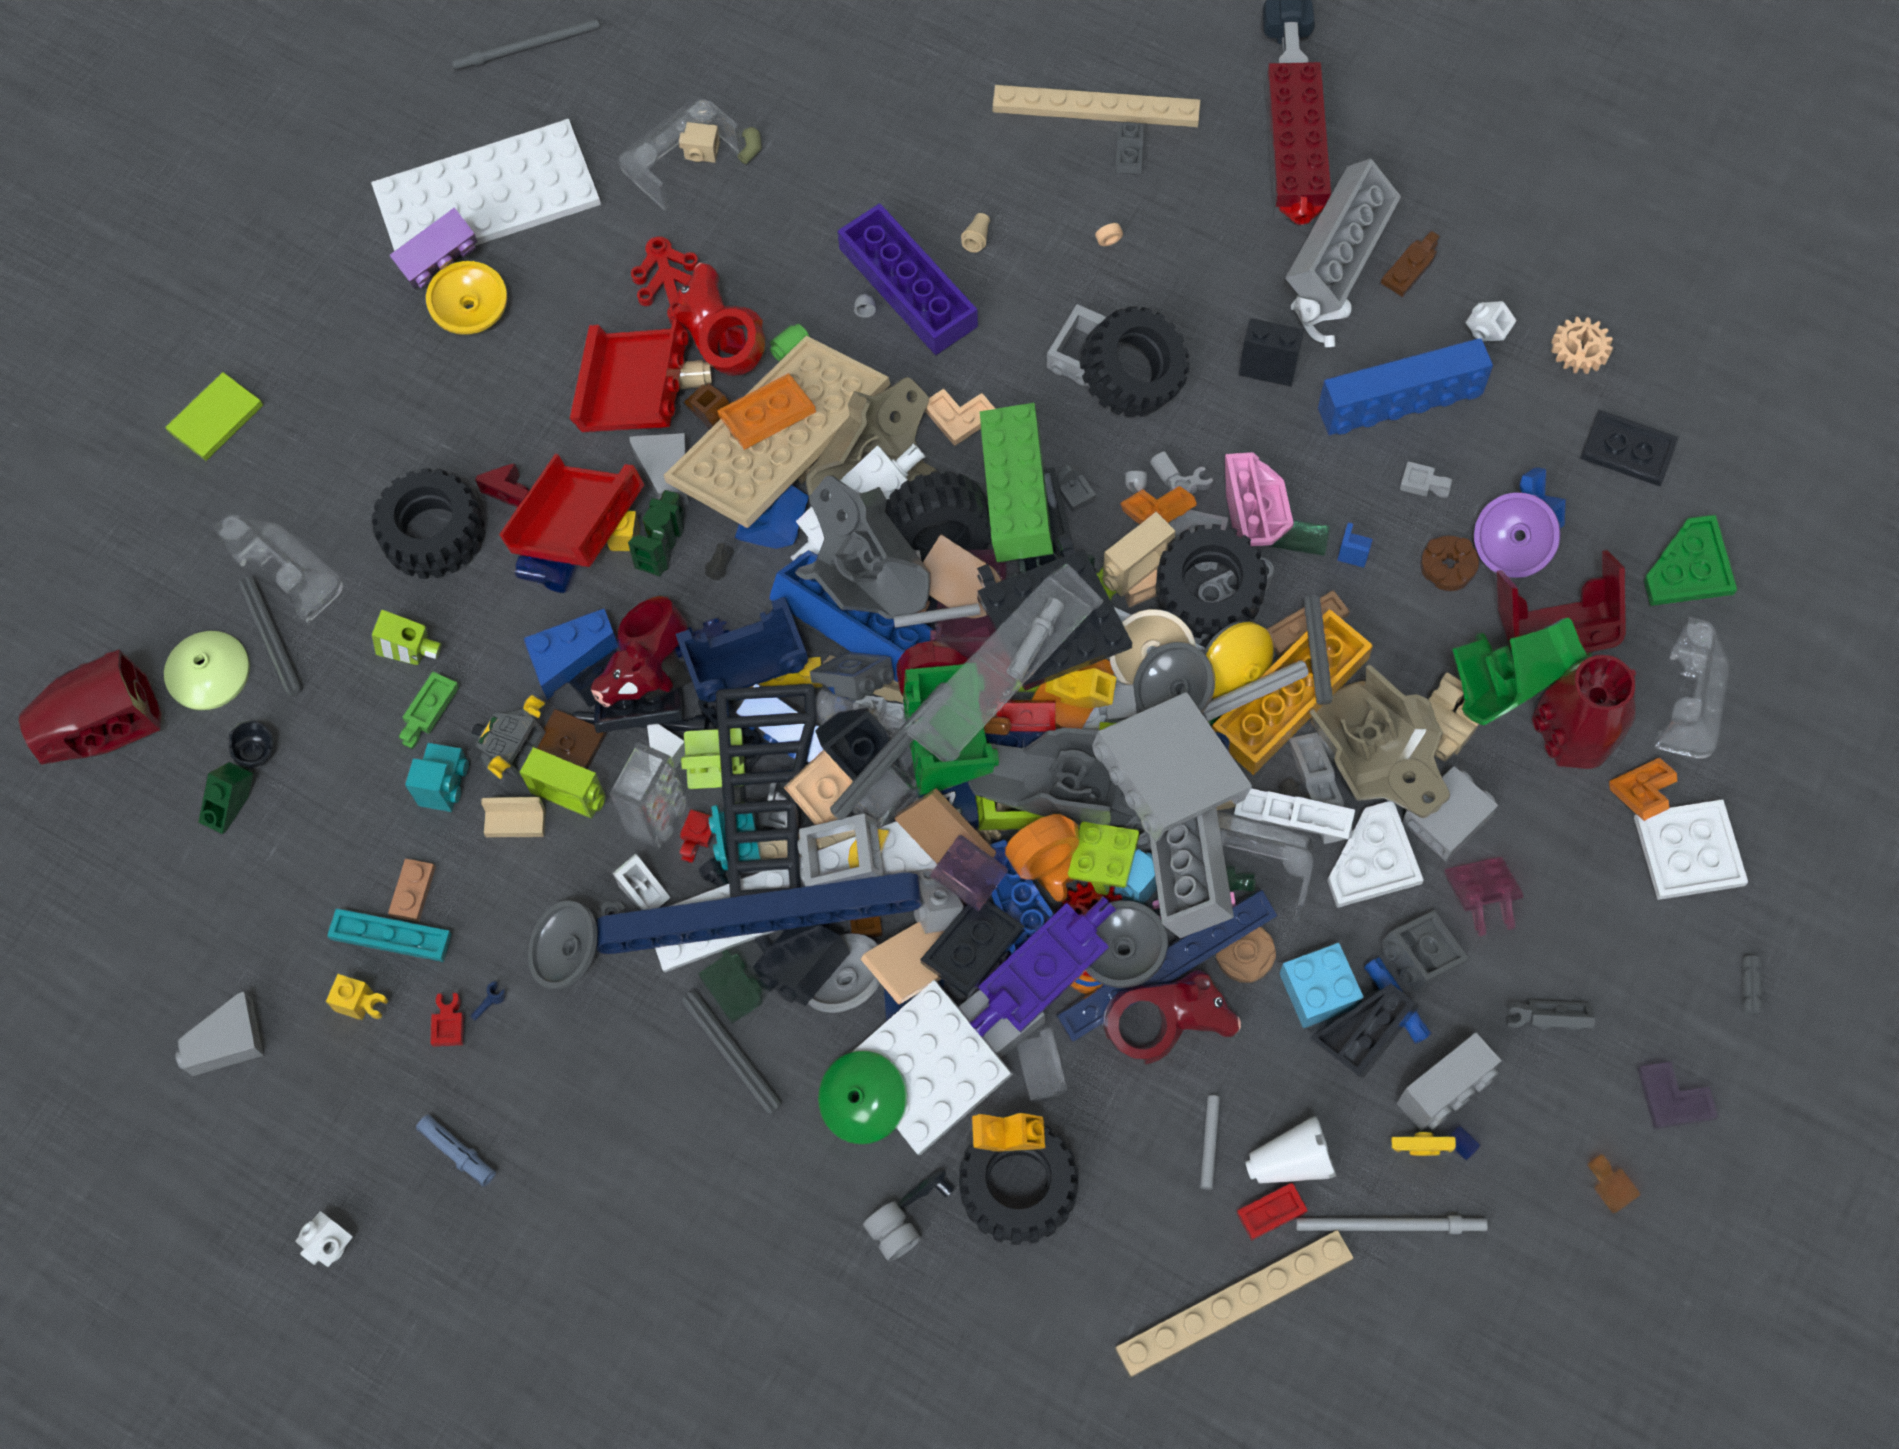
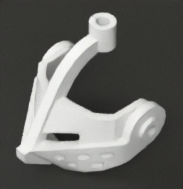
[1291,294,1351,347]

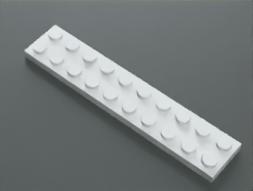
[655,821,940,972]

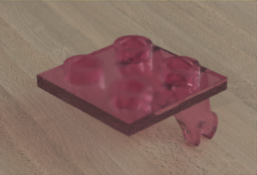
[1445,857,1523,937]

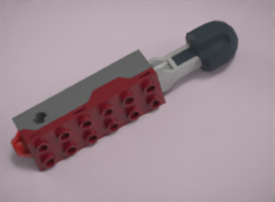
[1263,0,1331,225]

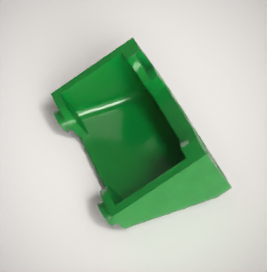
[903,663,999,796]

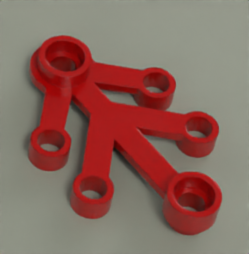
[631,237,699,324]

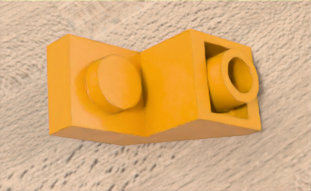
[972,1113,1045,1151]

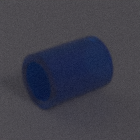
[1449,1126,1481,1161]

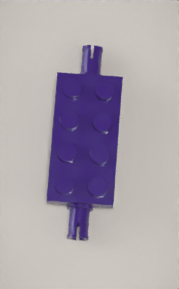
[969,896,1116,1038]

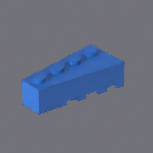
[982,840,1054,955]

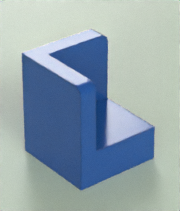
[1337,522,1373,568]

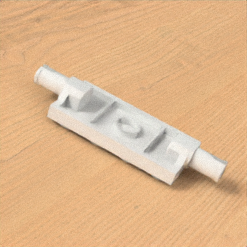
[791,443,926,561]

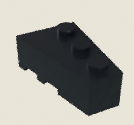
[1310,984,1420,1078]

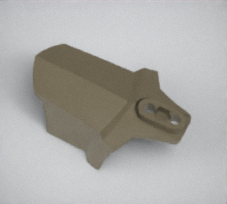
[806,377,937,498]
[1310,664,1450,818]

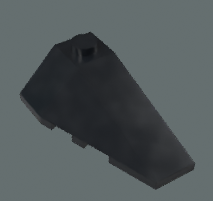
[815,708,913,823]

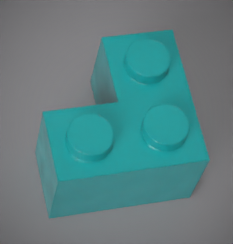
[405,743,469,812]

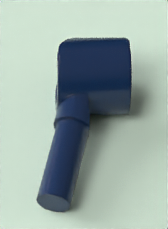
[470,981,506,1021]

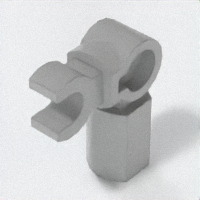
[1150,451,1213,494]

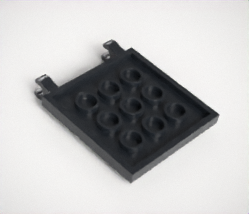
[977,533,1133,691]

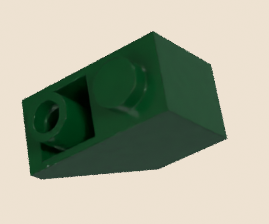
[198,762,253,834]

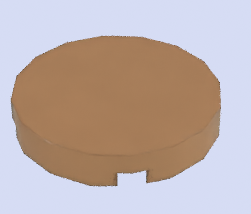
[1216,927,1276,983]

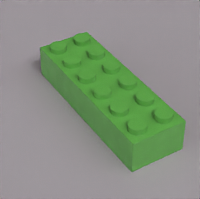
[979,403,1054,562]

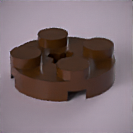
[1420,536,1479,591]

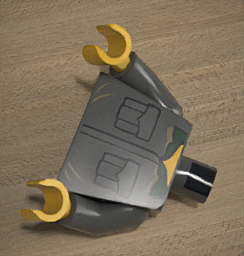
[471,695,546,779]

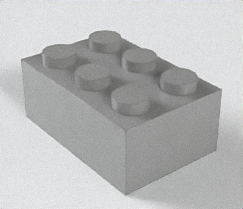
[1397,1032,1501,1132]

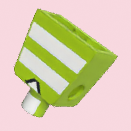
[372,610,442,665]

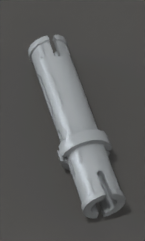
[1006,597,1065,680]

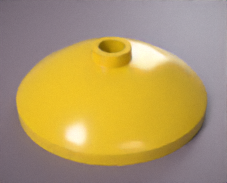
[426,261,507,334]
[1206,622,1274,699]

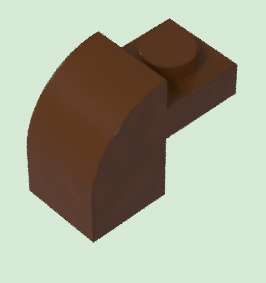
[683,383,730,429]

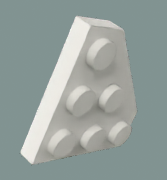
[1327,801,1424,908]

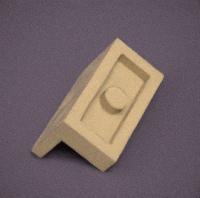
[481,797,546,838]

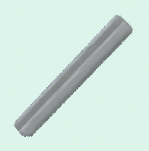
[1202,661,1308,721]

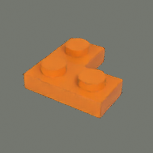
[1120,486,1197,525]
[1609,757,1677,821]

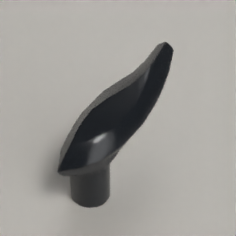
[898,1171,954,1209]

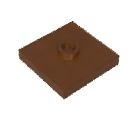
[537,709,607,769]

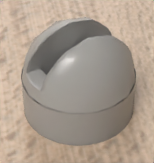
[854,294,876,318]
[1125,471,1147,493]

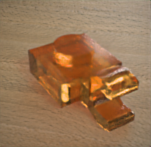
[1587,1154,1641,1214]

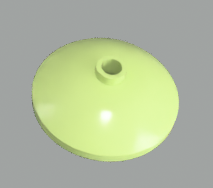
[164,631,250,710]

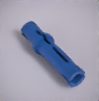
[1364,957,1432,1044]

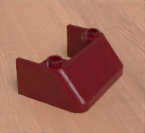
[1497,550,1626,653]

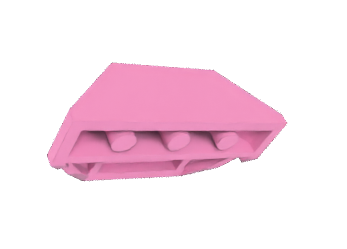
[1225,452,1294,546]

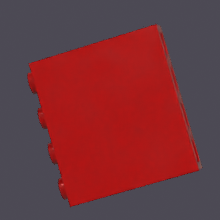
[570,319,689,432]
[499,454,645,567]

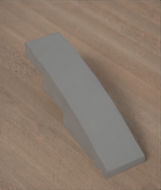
[1289,732,1353,844]

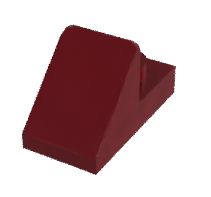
[475,463,529,508]

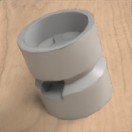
[863,1201,921,1262]

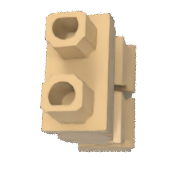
[1429,672,1479,762]

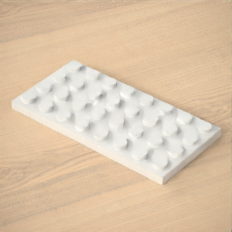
[371,119,601,251]

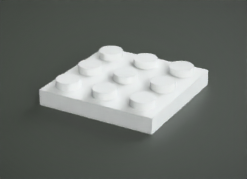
[1634,799,1748,900]

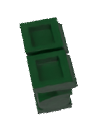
[628,490,684,577]

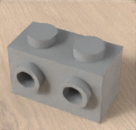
[909,868,963,934]

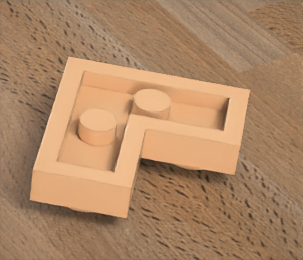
[925,389,995,446]

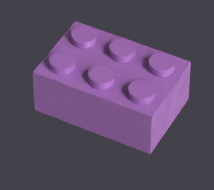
[390,207,478,289]

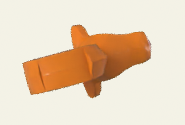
[1005,814,1079,902]

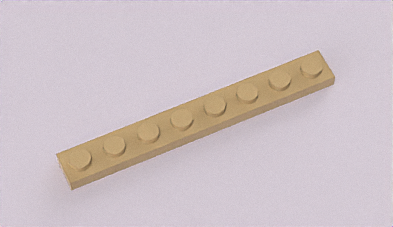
[993,85,1200,127]
[1115,1230,1353,1378]

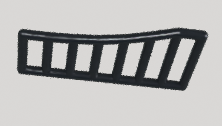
[715,684,817,898]

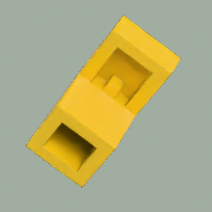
[1045,668,1117,708]

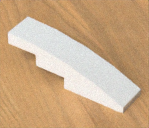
[1234,788,1355,839]

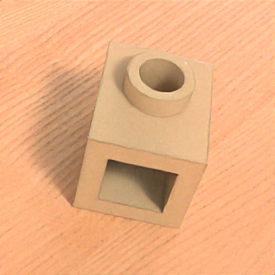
[679,122,720,163]

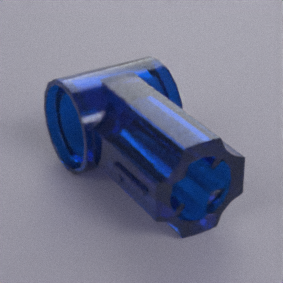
[515,555,575,593]

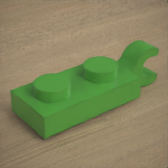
[399,672,459,749]

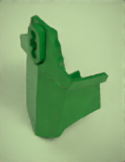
[1452,618,1592,726]

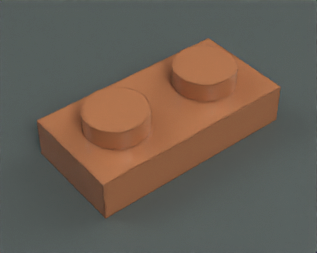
[388,859,436,922]

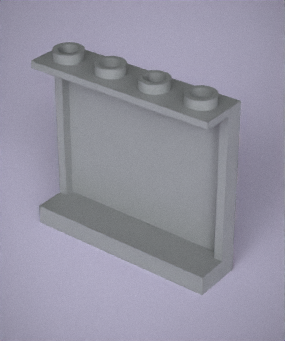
[1092,692,1252,842]

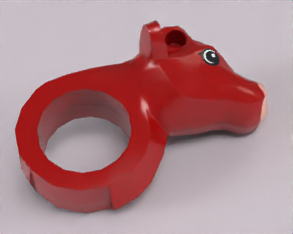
[669,263,766,376]

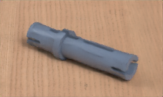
[416,1114,496,1187]

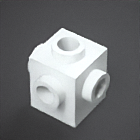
[1465,301,1517,341]
[295,1211,353,1267]

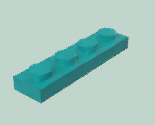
[327,909,452,962]

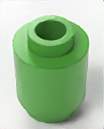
[770,324,810,361]

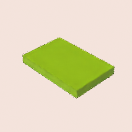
[165,372,263,461]

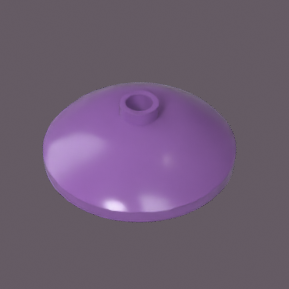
[1474,493,1561,578]

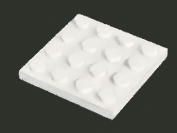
[852,980,1013,1155]

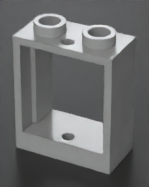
[1047,304,1122,387]
[797,813,883,887]

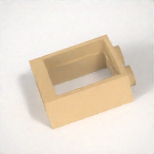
[1103,512,1176,597]

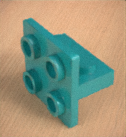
[708,805,762,871]

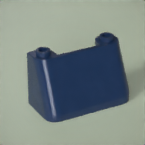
[676,597,808,702]

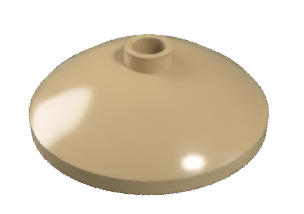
[1109,609,1196,685]

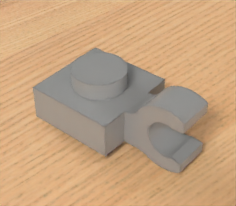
[1400,461,1452,498]

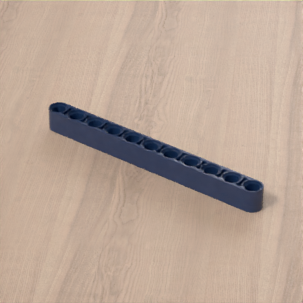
[596,872,922,954]

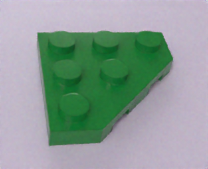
[1644,515,1737,606]

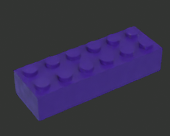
[837,203,978,356]

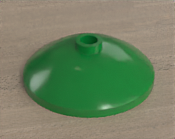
[818,1051,907,1144]

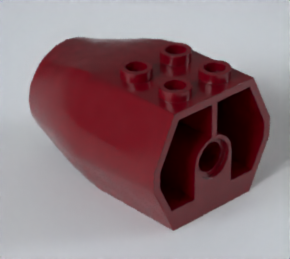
[19,649,161,765]
[1532,655,1636,769]

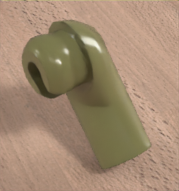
[737,127,762,165]

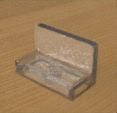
[1017,1028,1067,1101]

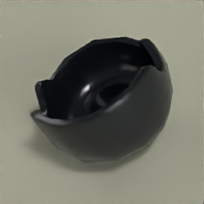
[229,720,273,768]

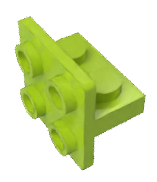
[681,728,745,789]
[1068,821,1140,895]

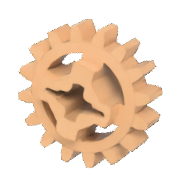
[1551,317,1613,374]

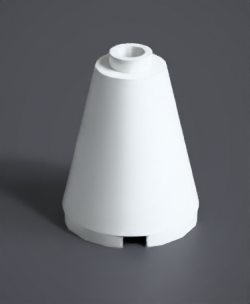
[1245,1116,1336,1184]

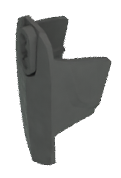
[968,728,1133,827]

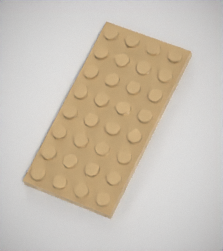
[663,336,890,528]

